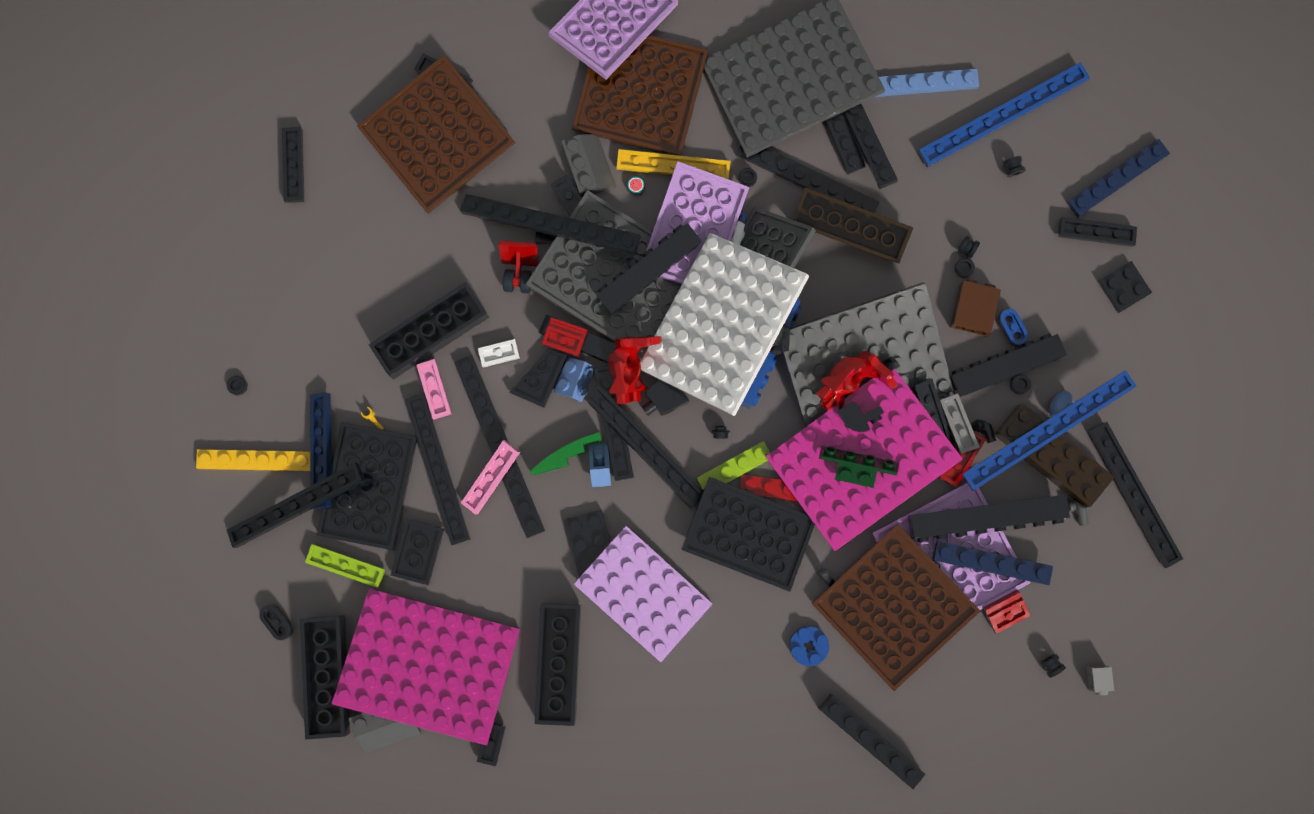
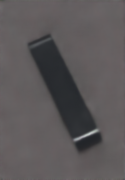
[538,315,629,364]

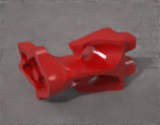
[609,336,662,404]
[816,351,898,411]

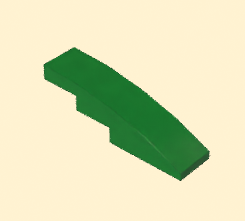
[530,432,602,476]

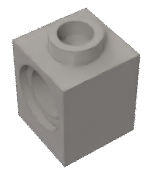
[1086,665,1115,695]

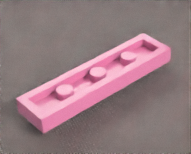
[461,440,520,514]

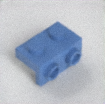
[554,357,594,402]

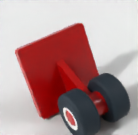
[498,240,539,293]

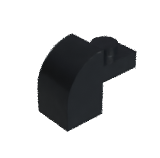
[838,402,884,432]

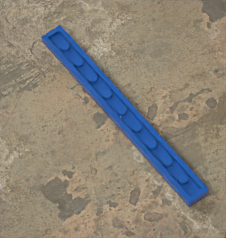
[918,62,1090,167]
[961,370,1137,491]

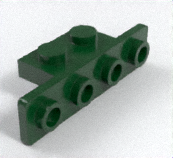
[819,446,899,488]

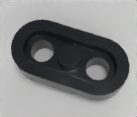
[259,605,293,640]

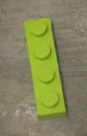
[696,441,770,490]
[305,544,386,588]

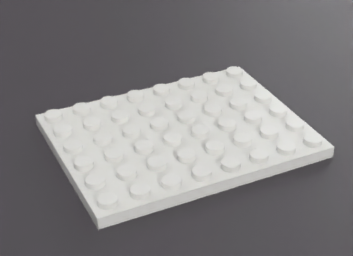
[640,233,809,416]

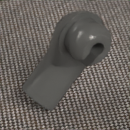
[1068,500,1089,526]

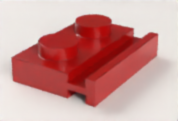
[542,317,588,357]
[983,590,1030,634]

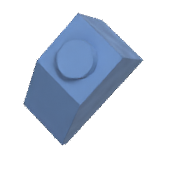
[589,443,611,487]

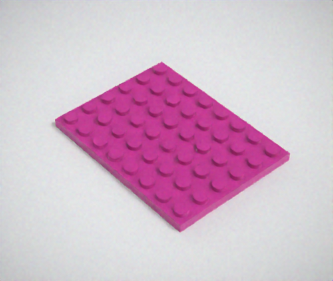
[766,367,963,551]
[332,589,520,746]

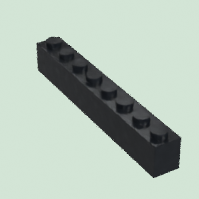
[908,495,1070,542]

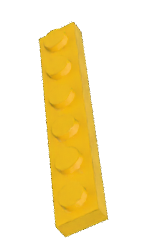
[616,149,731,180]
[196,449,310,471]

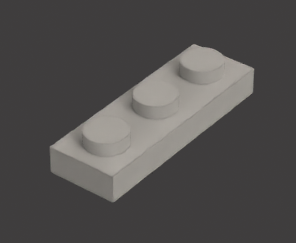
[939,394,979,455]

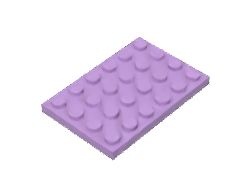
[549,0,678,80]
[646,161,749,284]
[574,526,712,662]

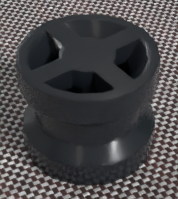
[1003,156,1026,177]
[957,235,980,259]
[1040,654,1066,678]

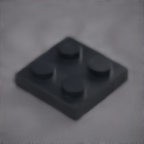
[1098,261,1152,313]

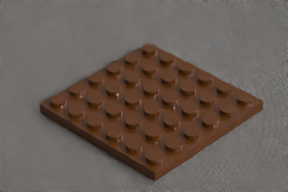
[572,35,708,156]
[357,55,515,214]
[812,524,981,691]

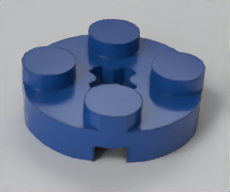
[789,626,829,666]

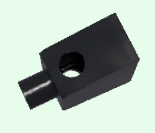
[641,379,690,416]

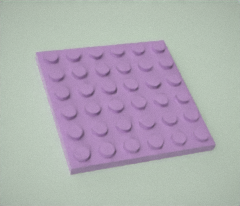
[871,483,1031,610]

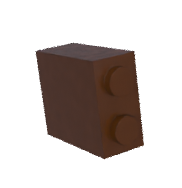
[950,279,1001,336]

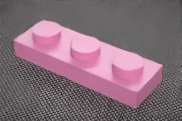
[417,359,452,420]

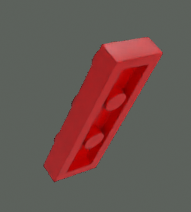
[938,431,986,488]
[740,475,797,501]

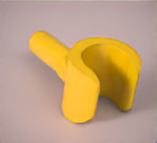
[361,407,384,430]

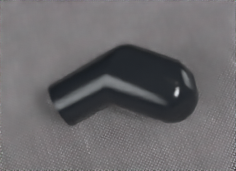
[972,419,997,443]

